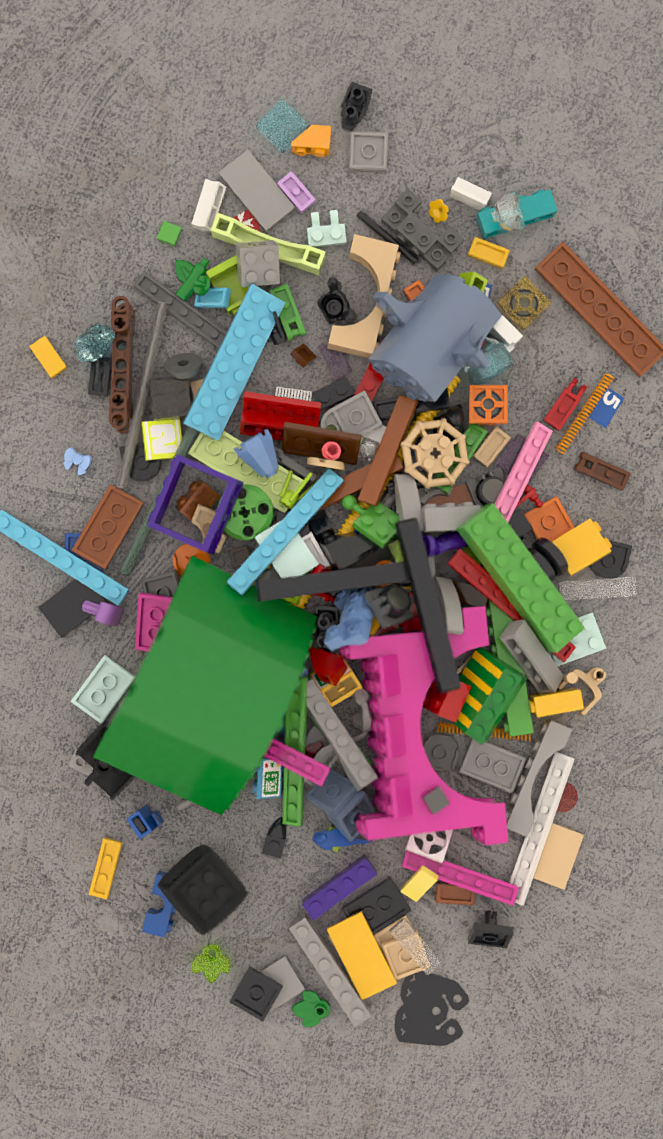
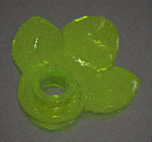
[191,944,230,983]

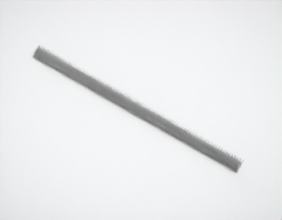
[116,302,168,489]

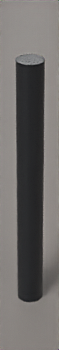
[357,210,419,264]

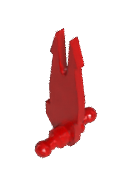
[516,484,543,508]

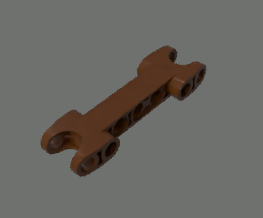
[109,296,135,434]

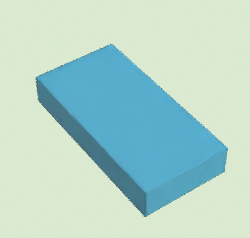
[194,288,231,308]

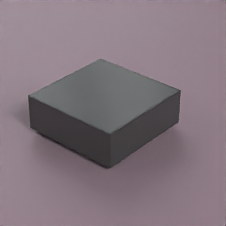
[422,786,450,814]

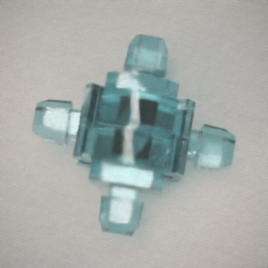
[74,323,115,363]

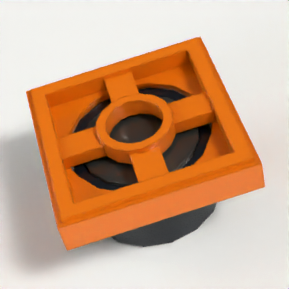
[468,385,508,427]

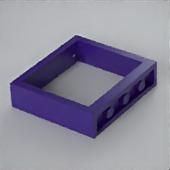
[147,454,244,554]

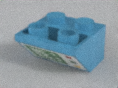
[253,756,283,799]

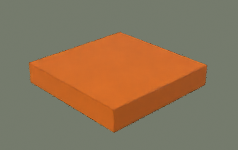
[523,496,575,542]

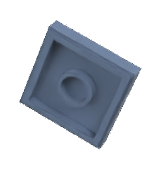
[306,769,357,818]

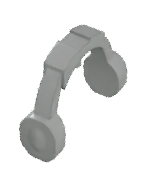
[352,689,371,733]

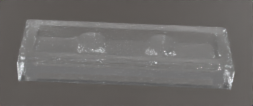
[389,917,442,976]

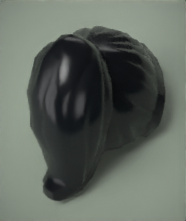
[433,404,464,441]

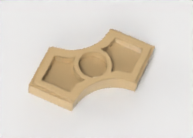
[191,504,227,554]

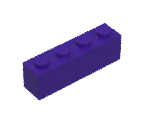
[302,854,377,921]

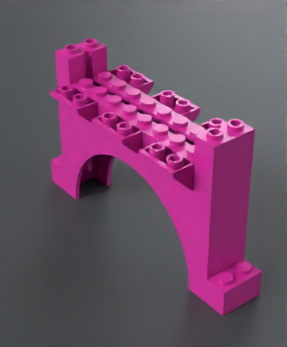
[339,606,509,845]

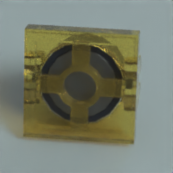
[497,276,551,330]

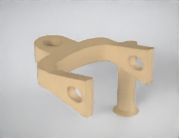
[557,667,606,716]

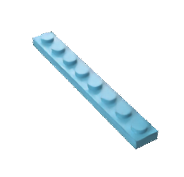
[227,468,344,596]
[0,510,130,606]

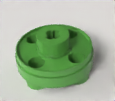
[218,484,274,540]

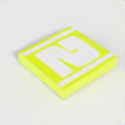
[141,419,182,461]

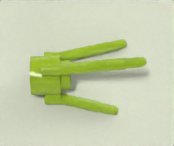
[278,470,318,510]

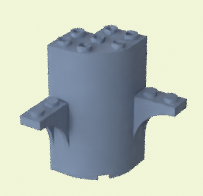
[368,274,502,402]

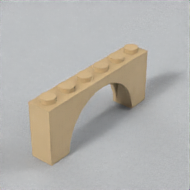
[327,234,401,358]

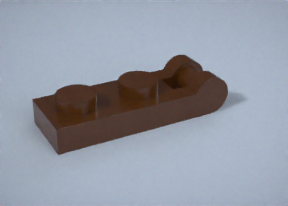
[573,452,631,491]

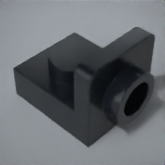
[309,509,335,543]

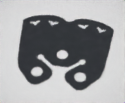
[395,971,469,1046]

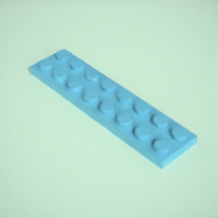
[183,284,286,441]

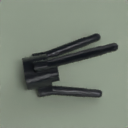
[267,311,288,345]

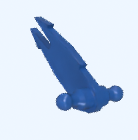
[312,829,373,850]

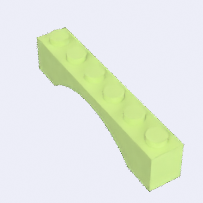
[211,213,326,276]

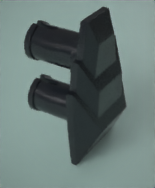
[340,82,373,131]
[314,605,339,652]

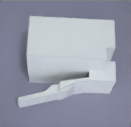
[484,315,523,355]

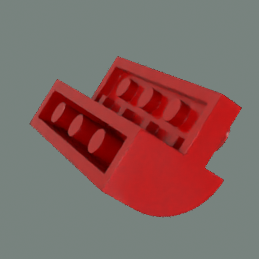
[240,391,321,441]

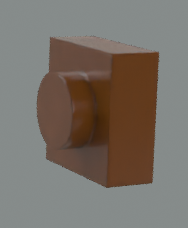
[290,343,317,368]

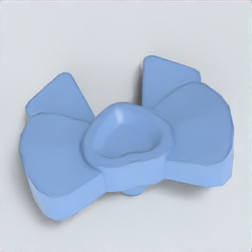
[63,447,92,475]

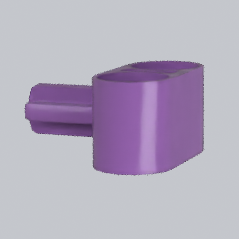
[82,600,124,626]

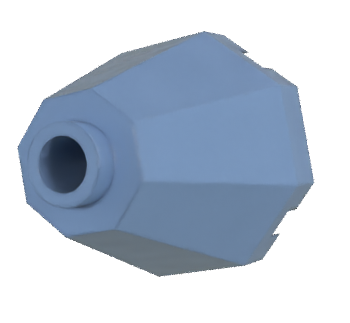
[234,429,279,479]

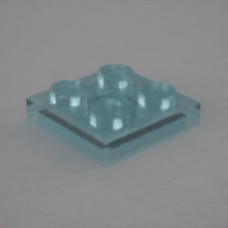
[256,99,309,153]

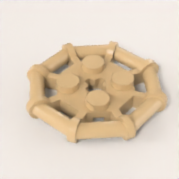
[400,418,470,489]

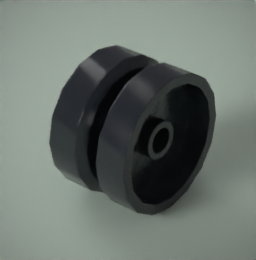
[527,537,568,582]

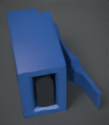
[126,804,164,840]

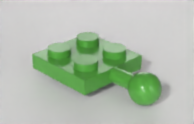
[342,495,399,548]

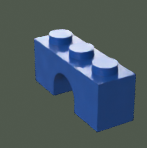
[142,871,176,938]

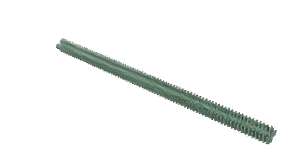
[119,426,198,576]

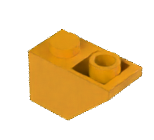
[291,125,331,157]

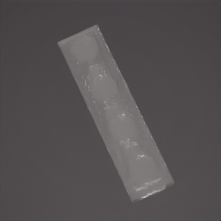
[558,577,637,600]

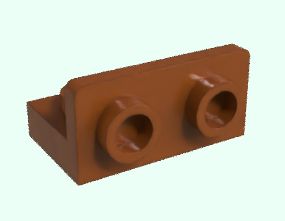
[175,479,220,521]

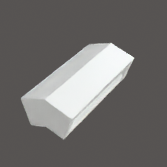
[192,179,226,231]

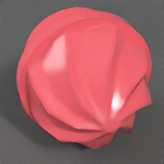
[322,441,341,461]

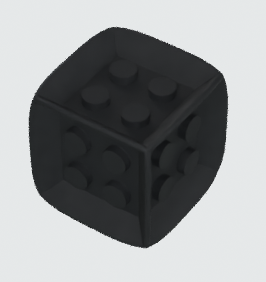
[157,844,248,935]

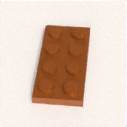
[72,484,144,570]

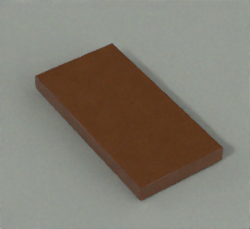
[282,422,362,465]

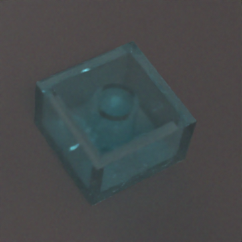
[465,342,514,385]

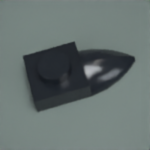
[262,817,286,858]

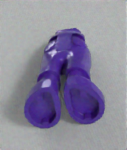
[421,531,468,557]

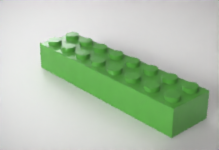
[456,503,585,653]

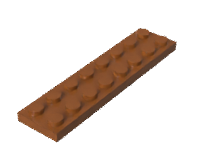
[535,242,663,378]

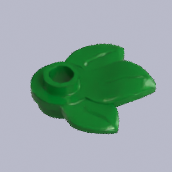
[292,990,331,1027]

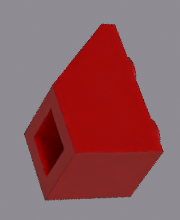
[309,647,348,686]

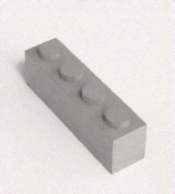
[500,619,564,694]

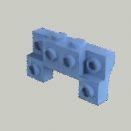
[324,586,378,651]

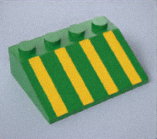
[452,647,528,745]

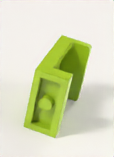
[206,255,249,316]

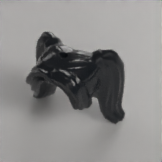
[317,277,357,324]

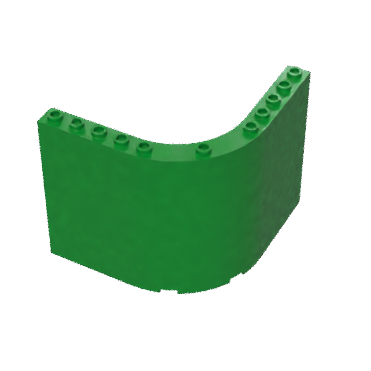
[93,556,318,816]

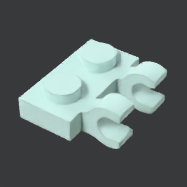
[307,210,347,248]

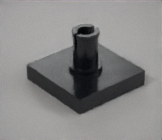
[468,910,514,948]

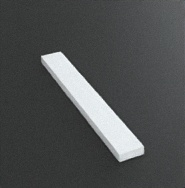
[509,752,575,905]

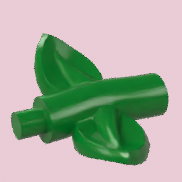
[175,257,210,301]

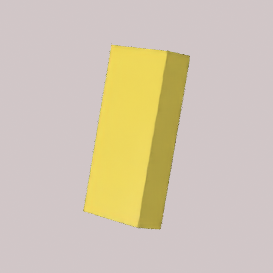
[400,865,438,902]

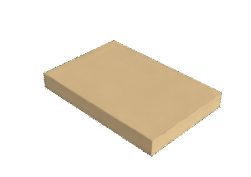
[533,823,584,890]

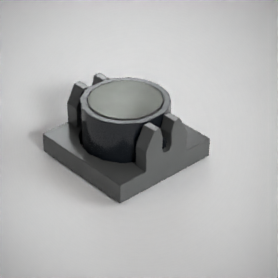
[465,467,506,509]
[364,583,414,629]

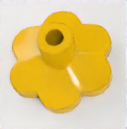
[428,199,449,223]

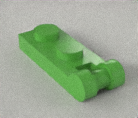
[270,284,306,341]

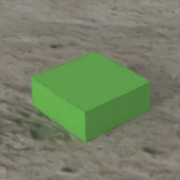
[157,221,182,247]

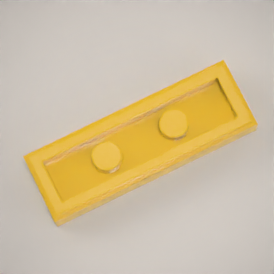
[89,837,123,899]

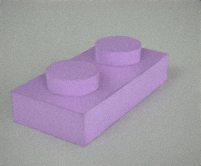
[277,171,316,214]

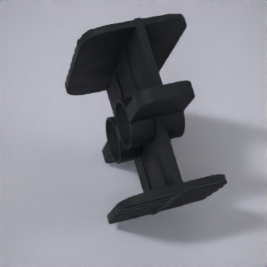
[75,722,135,800]

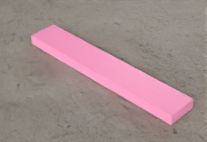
[495,422,553,522]

